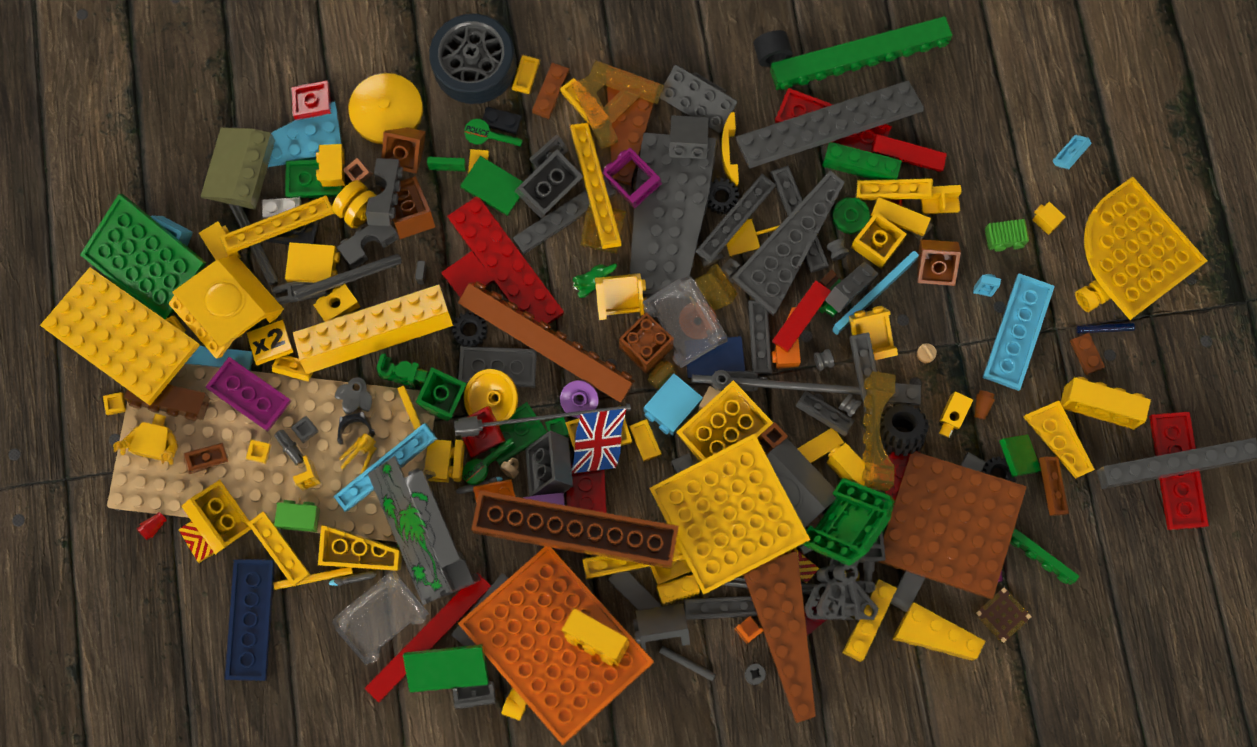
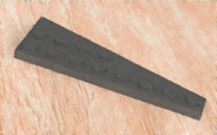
[731,170,845,316]

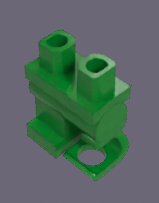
[377,354,429,389]

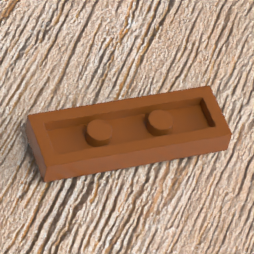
[532,63,569,119]
[1039,457,1069,516]

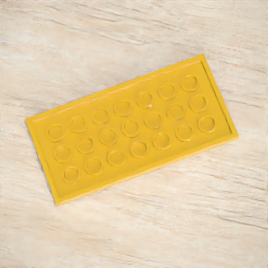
[40,267,200,406]

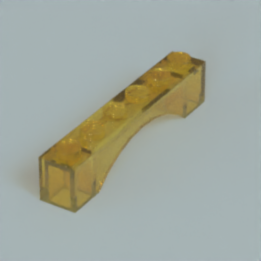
[862,371,895,491]

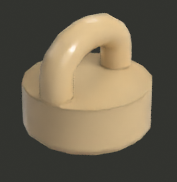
[917,343,937,363]
[500,458,519,479]

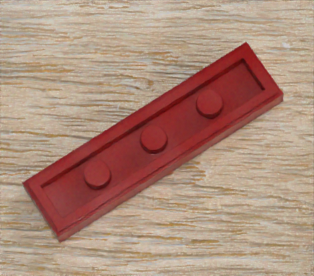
[872,134,947,172]
[772,280,831,353]

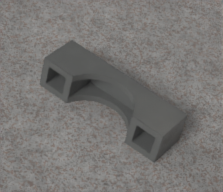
[366,158,403,226]

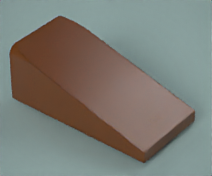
[183,443,228,474]

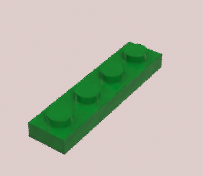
[1010,528,1080,585]

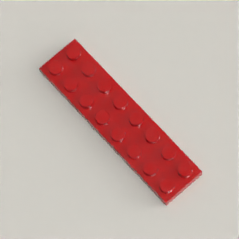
[447,196,564,324]

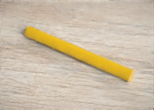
[273,567,353,590]

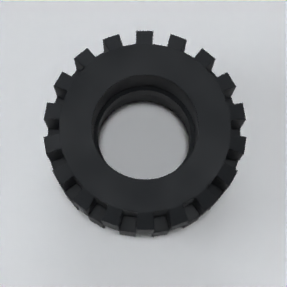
[877,403,928,456]

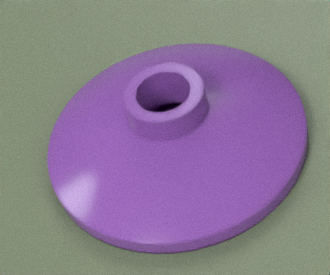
[560,380,598,418]

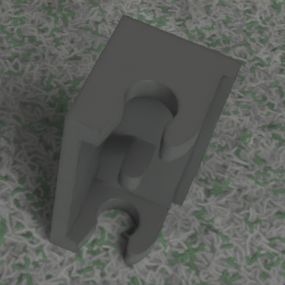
[453,681,496,709]

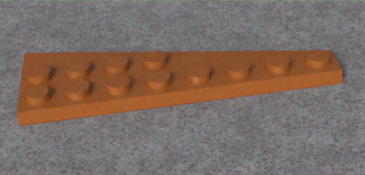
[743,551,816,723]

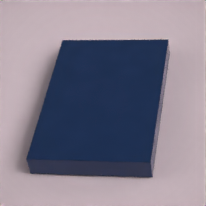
[684,336,745,379]

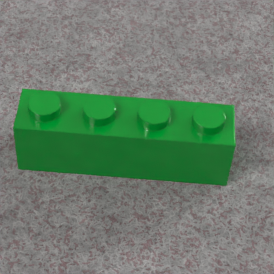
[822,142,902,180]

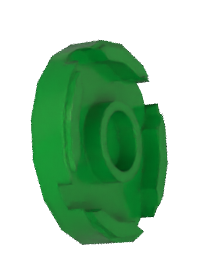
[832,197,870,234]

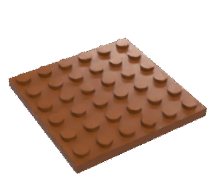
[879,452,1027,599]

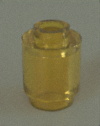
[647,361,675,389]

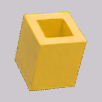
[1032,202,1066,235]

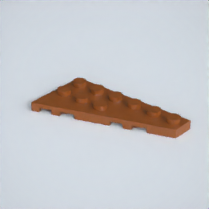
[606,70,659,185]

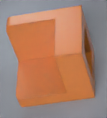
[735,616,764,644]

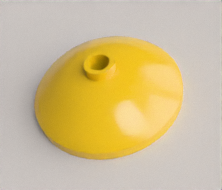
[464,369,518,426]

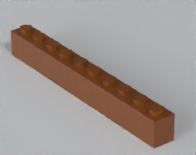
[458,281,635,403]

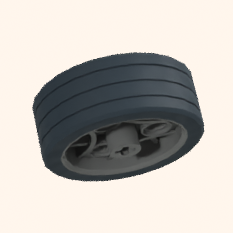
[429,14,517,104]

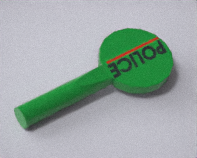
[464,119,523,146]
[462,438,515,485]

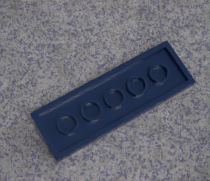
[225,559,275,681]

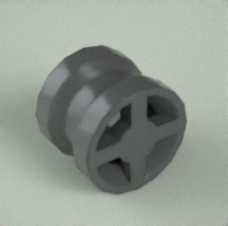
[826,238,850,261]
[813,349,834,371]
[839,393,862,418]
[745,664,766,685]

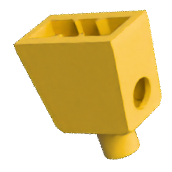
[939,392,973,438]

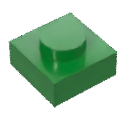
[545,417,569,437]

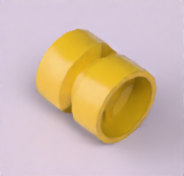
[1075,280,1111,312]

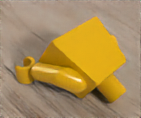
[114,414,178,465]

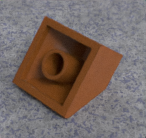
[381,128,426,174]

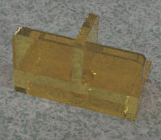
[694,264,738,310]

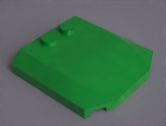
[802,478,895,566]

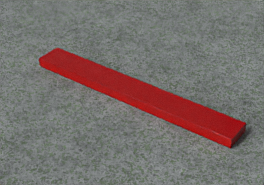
[364,572,491,703]

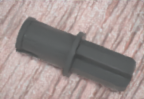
[274,429,304,466]

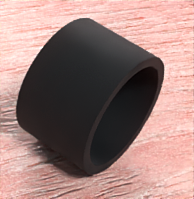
[753,30,793,67]

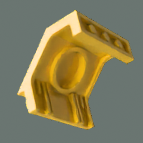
[169,255,284,359]

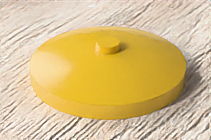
[349,73,423,144]

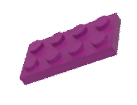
[205,357,291,432]

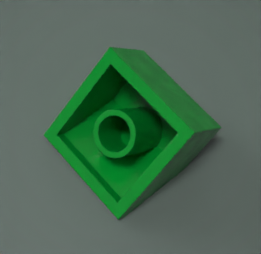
[415,367,467,422]

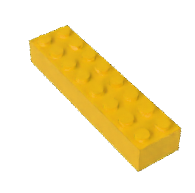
[293,285,453,374]

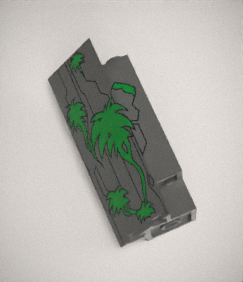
[368,456,481,605]

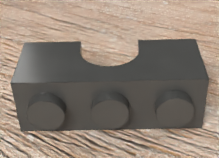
[337,225,399,269]
[825,262,878,313]

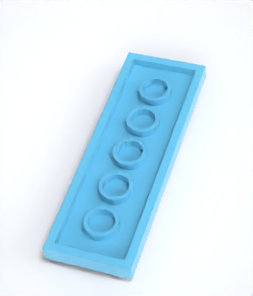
[982,273,1055,391]

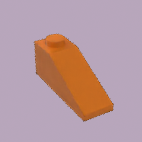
[772,307,801,369]

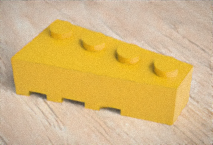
[318,525,402,571]
[892,602,986,661]

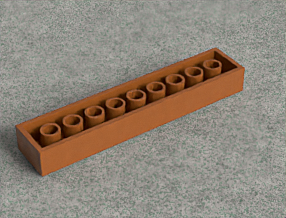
[471,490,679,569]

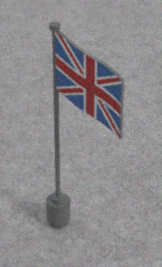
[454,403,631,474]

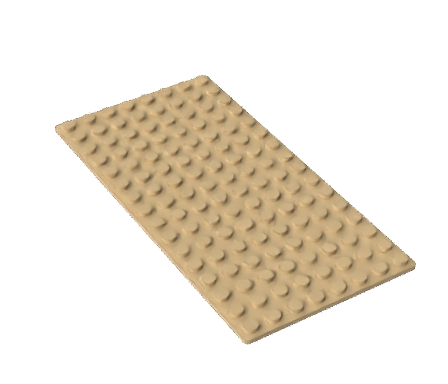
[107,364,435,542]

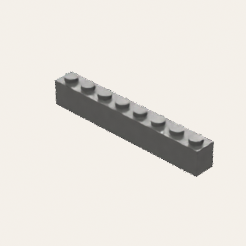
[1097,438,1257,489]

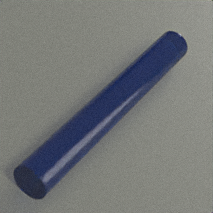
[1076,323,1135,333]

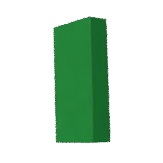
[427,157,466,172]

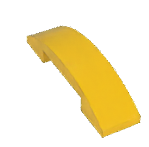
[721,112,739,188]

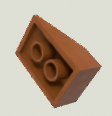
[381,176,435,239]

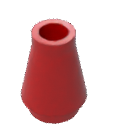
[137,512,167,540]

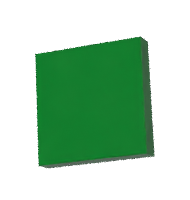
[999,434,1041,477]

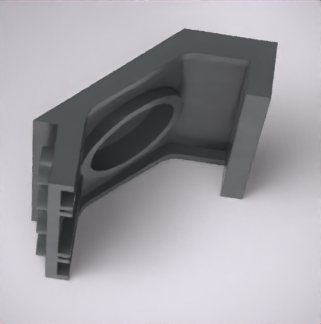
[766,439,836,528]

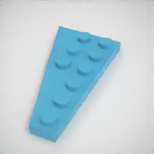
[268,101,342,167]

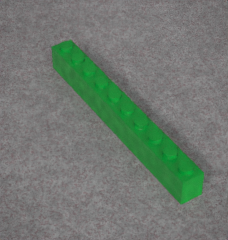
[770,16,952,90]

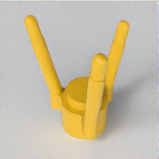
[339,433,376,474]

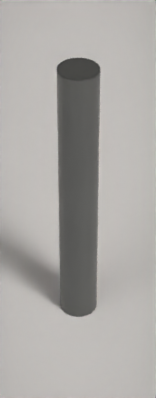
[659,646,716,681]

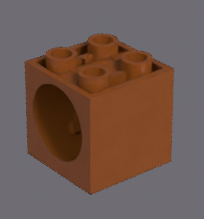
[619,312,674,374]

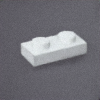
[262,198,301,219]

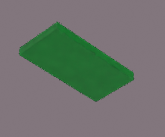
[403,644,489,692]

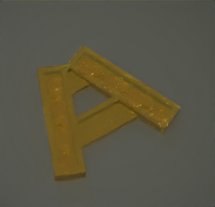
[572,60,664,149]

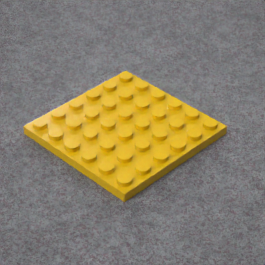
[649,433,810,595]

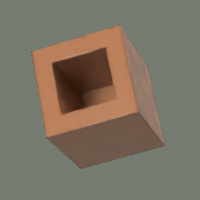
[343,158,373,183]

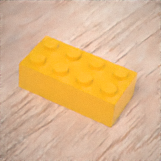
[1061,377,1151,430]

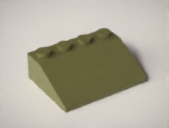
[200,128,275,210]

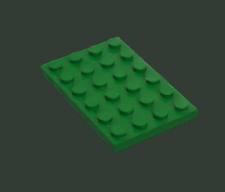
[80,194,207,319]

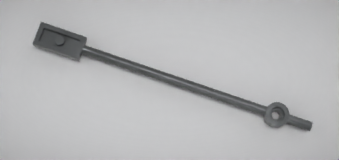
[692,370,921,405]

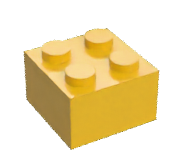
[851,212,907,269]

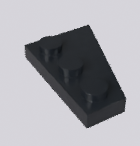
[264,219,321,245]

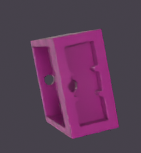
[602,148,662,209]

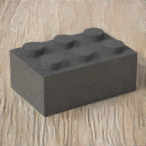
[515,149,583,218]

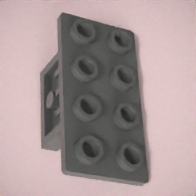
[658,65,738,133]

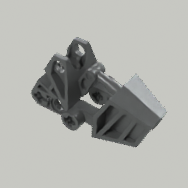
[804,531,886,620]

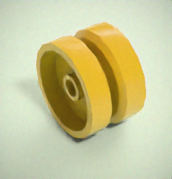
[332,180,377,229]

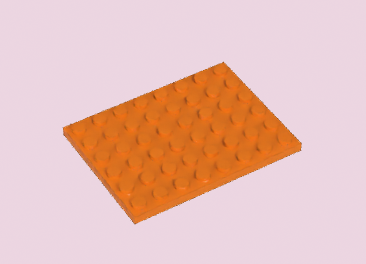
[458,546,654,745]

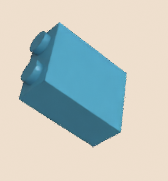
[643,373,703,436]

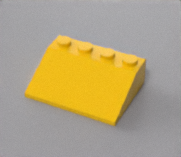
[676,380,773,461]

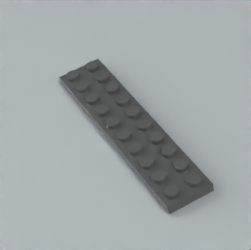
[736,80,924,168]

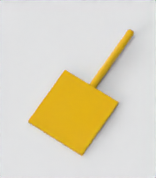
[726,219,780,257]

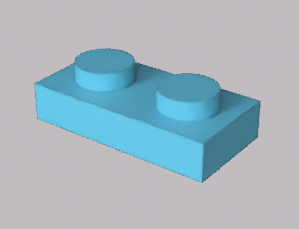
[1053,135,1092,169]
[973,274,1001,297]

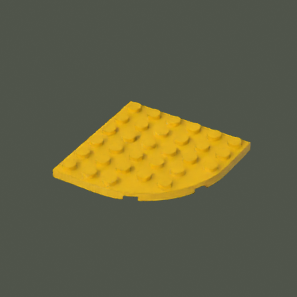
[1084,176,1207,320]

